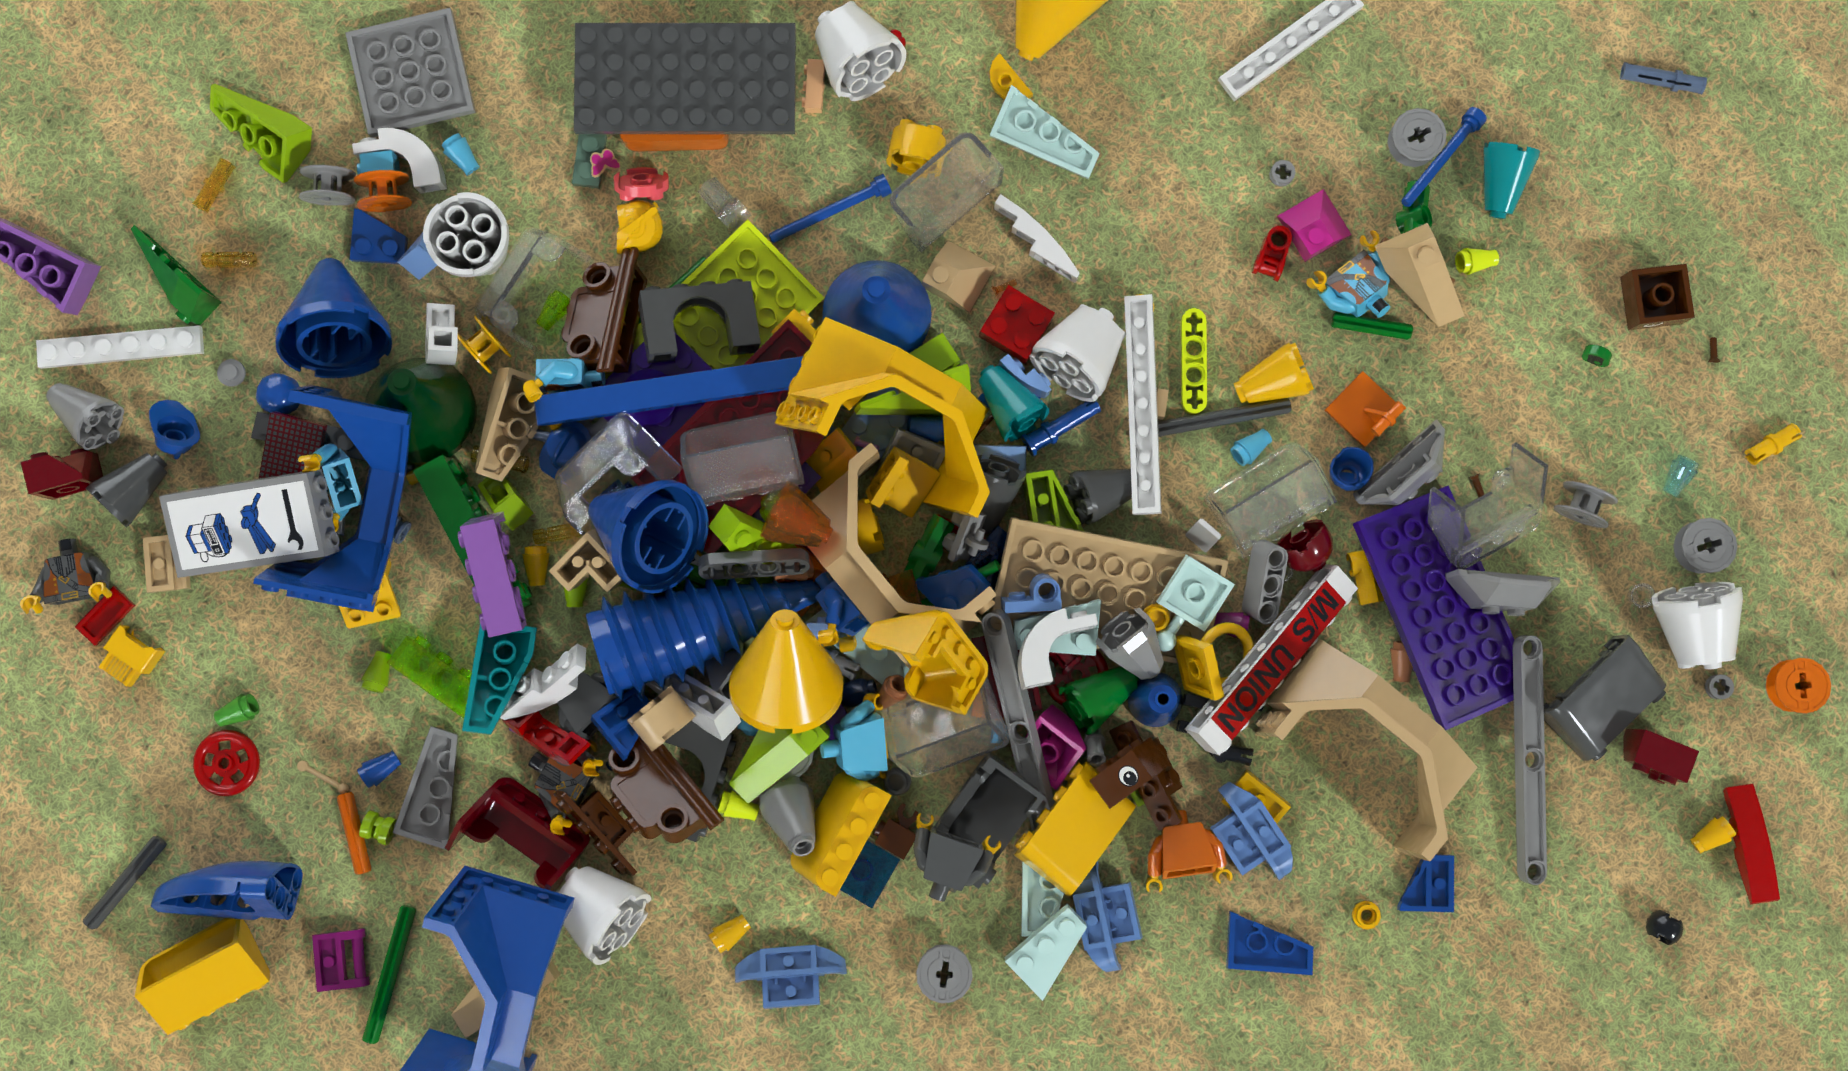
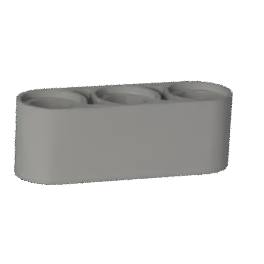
[1242,539,1288,624]

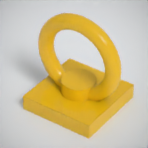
[1174,622,1254,701]

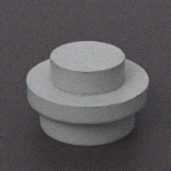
[217,359,246,387]

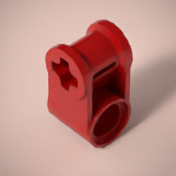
[1252,226,1292,282]

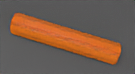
[337,792,372,875]

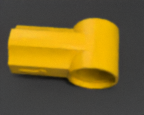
[1346,550,1384,605]

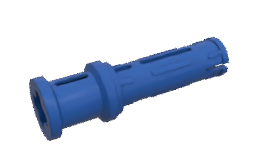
[1021,401,1101,456]

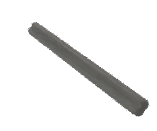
[1158,398,1291,437]

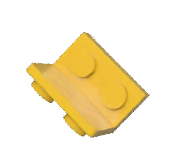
[865,446,940,517]
[339,558,401,629]

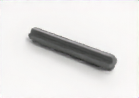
[83,836,167,930]

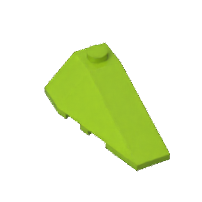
[210,84,312,183]
[854,364,971,416]
[729,723,830,804]

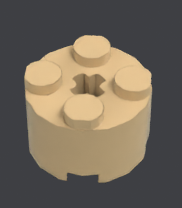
[627,686,695,751]

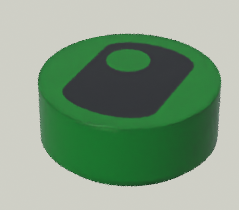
[1582,345,1612,367]

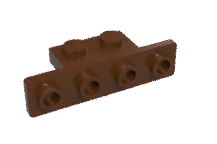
[1109,720,1183,831]
[553,790,637,876]

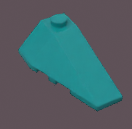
[462,624,537,735]

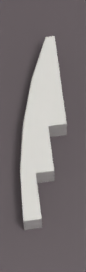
[994,194,1080,283]

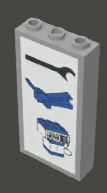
[159,469,339,578]

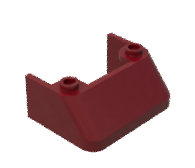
[445,777,590,892]

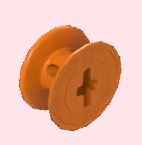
[354,170,412,212]
[1766,658,1831,714]

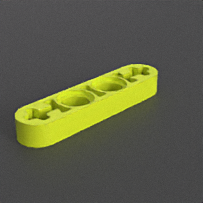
[1180,308,1207,415]

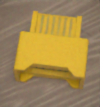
[99,624,166,687]

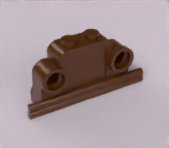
[561,247,648,373]
[608,736,724,843]

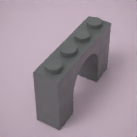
[638,279,761,363]
[665,720,737,842]

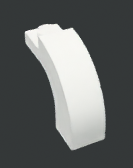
[352,128,447,194]
[425,303,458,365]
[1017,608,1098,690]

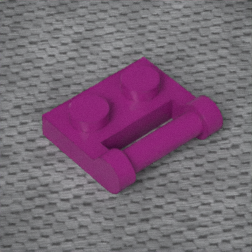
[312,928,370,992]

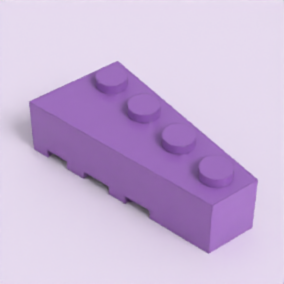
[0,218,101,315]
[458,511,527,637]

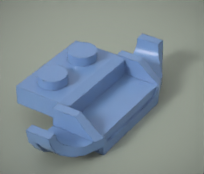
[1210,782,1293,880]
[1073,861,1143,972]
[735,945,847,1009]

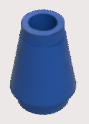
[907,416,944,443]
[357,750,402,788]

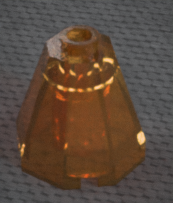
[760,481,833,547]

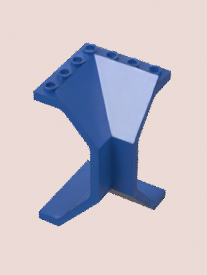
[253,384,412,612]
[400,866,575,1071]

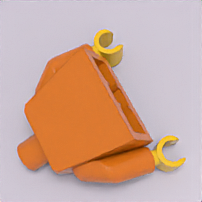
[1145,810,1232,892]

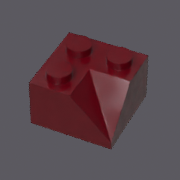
[21,448,103,500]
[1623,729,1699,786]

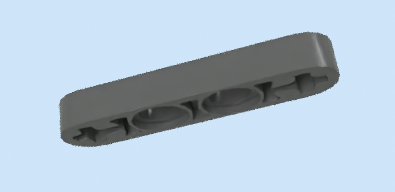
[698,548,810,580]

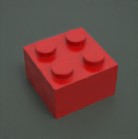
[979,285,1055,365]

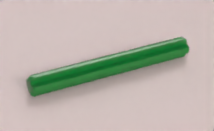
[362,905,416,1044]

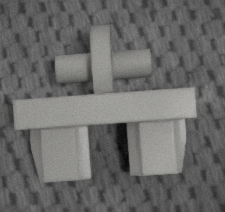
[942,512,989,562]

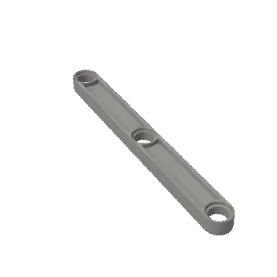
[982,609,1055,831]
[1513,635,1547,885]

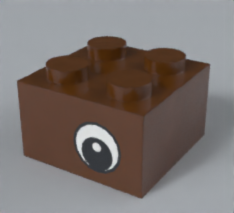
[1620,264,1695,330]
[1090,737,1171,809]

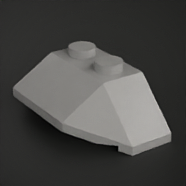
[1353,419,1445,505]
[1445,569,1560,616]

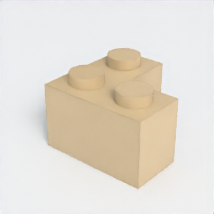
[549,529,623,593]

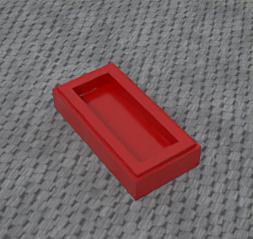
[75,586,135,646]

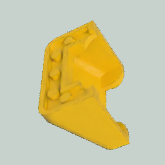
[862,610,988,715]

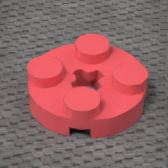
[614,167,669,201]

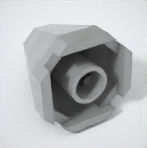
[1095,608,1164,680]

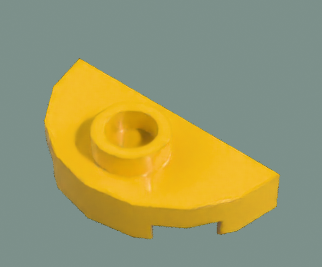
[989,53,1033,99]

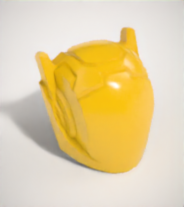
[617,200,663,254]

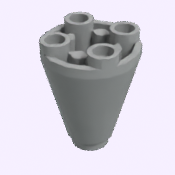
[46,383,124,450]
[759,776,816,856]

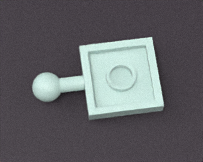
[1156,554,1235,652]

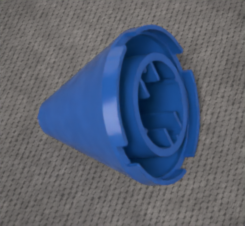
[275,258,392,378]
[823,260,932,353]
[588,480,709,593]

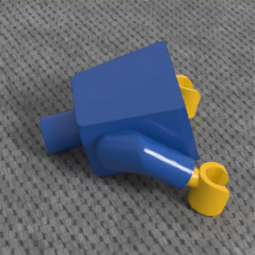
[815,572,869,652]

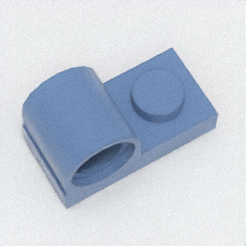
[1001,573,1062,613]

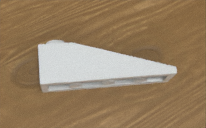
[646,673,741,741]

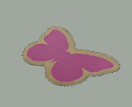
[590,148,620,178]

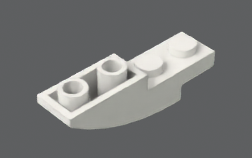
[500,643,586,720]

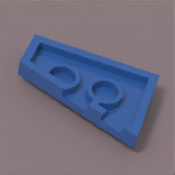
[1226,911,1313,975]

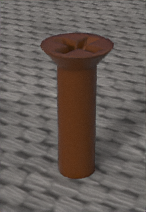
[1708,337,1720,363]
[1468,473,1486,499]

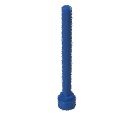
[1401,107,1487,207]
[769,174,892,243]

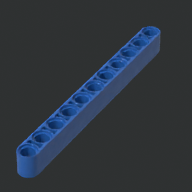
[534,356,803,426]

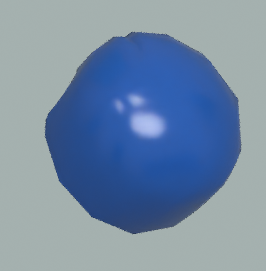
[256,373,300,415]
[1329,447,1374,491]

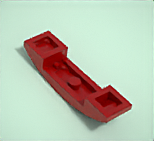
[502,711,590,765]

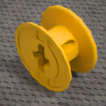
[458,315,512,374]

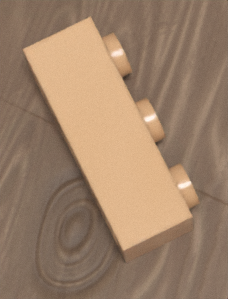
[802,59,825,113]

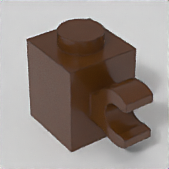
[873,803,919,860]

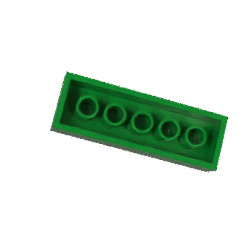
[413,454,533,609]

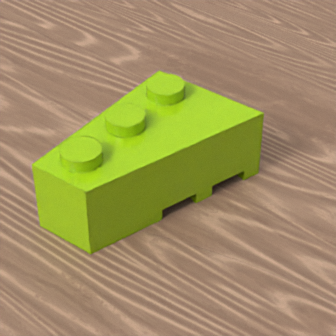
[1023,470,1083,531]
[708,504,797,583]

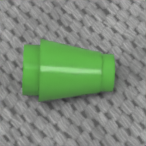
[214,694,259,727]

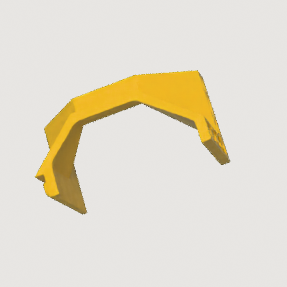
[775,317,990,518]

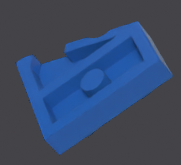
[1397,854,1454,912]

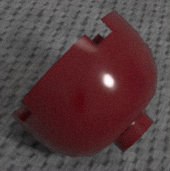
[1276,519,1333,572]

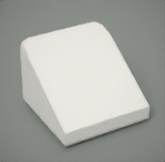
[1185,518,1222,552]

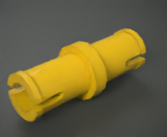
[1744,423,1802,465]

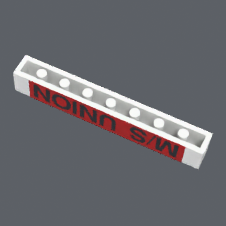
[1185,564,1358,756]

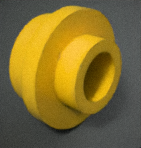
[1352,901,1381,930]

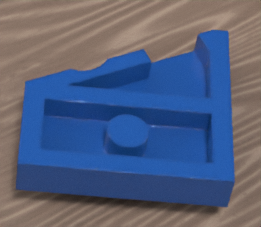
[349,208,408,264]
[913,564,991,610]
[591,687,650,761]

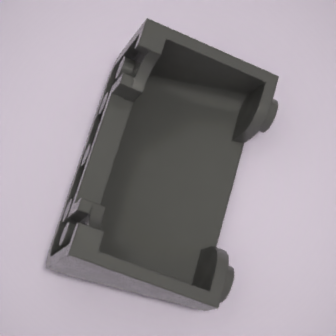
[1544,635,1666,761]
[930,751,1046,889]

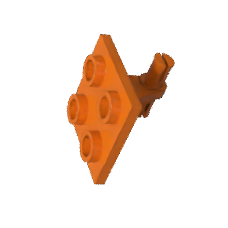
[1324,371,1406,448]

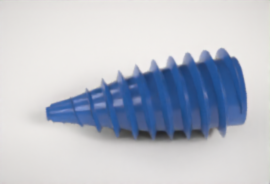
[586,577,821,702]

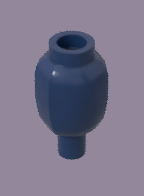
[841,678,878,707]

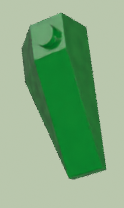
[131,225,222,325]

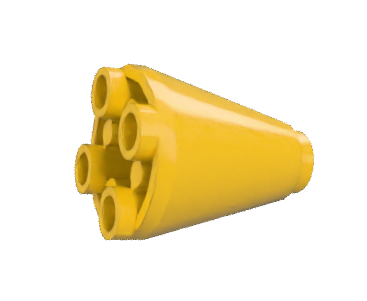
[1233,343,1314,403]

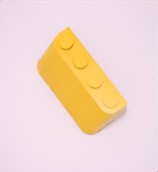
[791,772,892,897]
[134,918,270,1035]

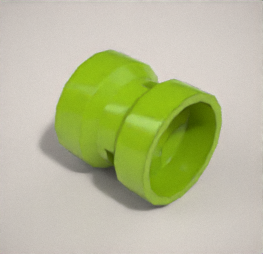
[359,810,397,846]

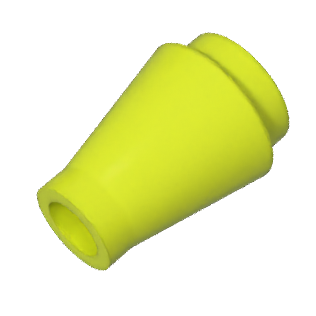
[1455,248,1499,275]
[717,790,760,821]

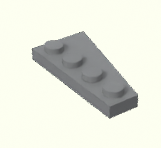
[393,726,458,850]

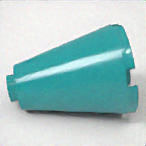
[1483,142,1540,219]
[979,365,1049,442]

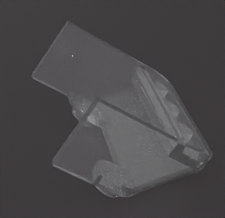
[474,227,595,357]
[555,413,683,537]
[1428,442,1549,569]

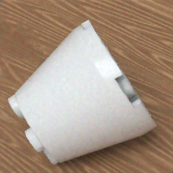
[815,1,906,101]
[423,192,509,277]
[1030,304,1126,402]
[1652,582,1743,669]
[556,866,652,965]

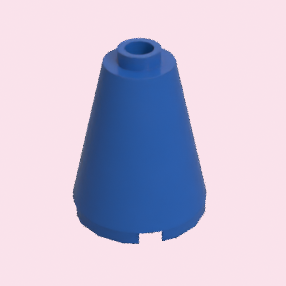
[1127,672,1183,727]

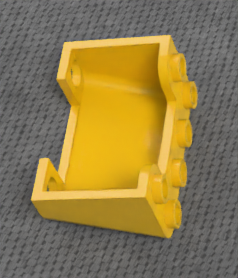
[1014,762,1136,896]

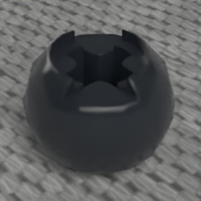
[1646,910,1684,945]

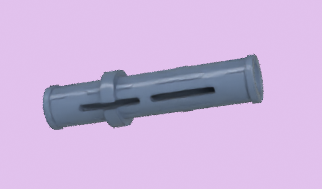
[1620,62,1707,95]

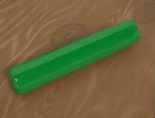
[1331,312,1413,340]

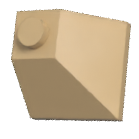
[922,241,995,313]

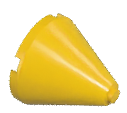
[1015,0,1108,61]
[729,609,843,734]

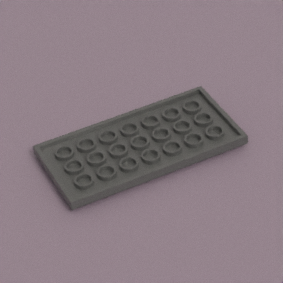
[574,23,796,134]

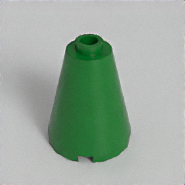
[1059,666,1139,735]

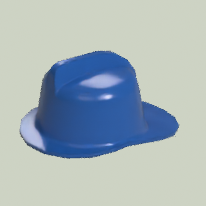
[149,400,200,459]
[539,421,592,483]

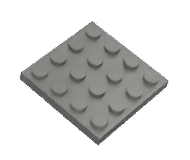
[345,8,476,137]

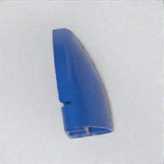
[151,861,303,920]

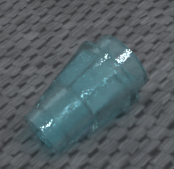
[1662,455,1699,498]

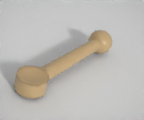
[297,760,349,794]

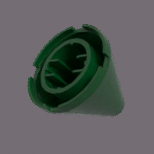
[365,358,477,466]

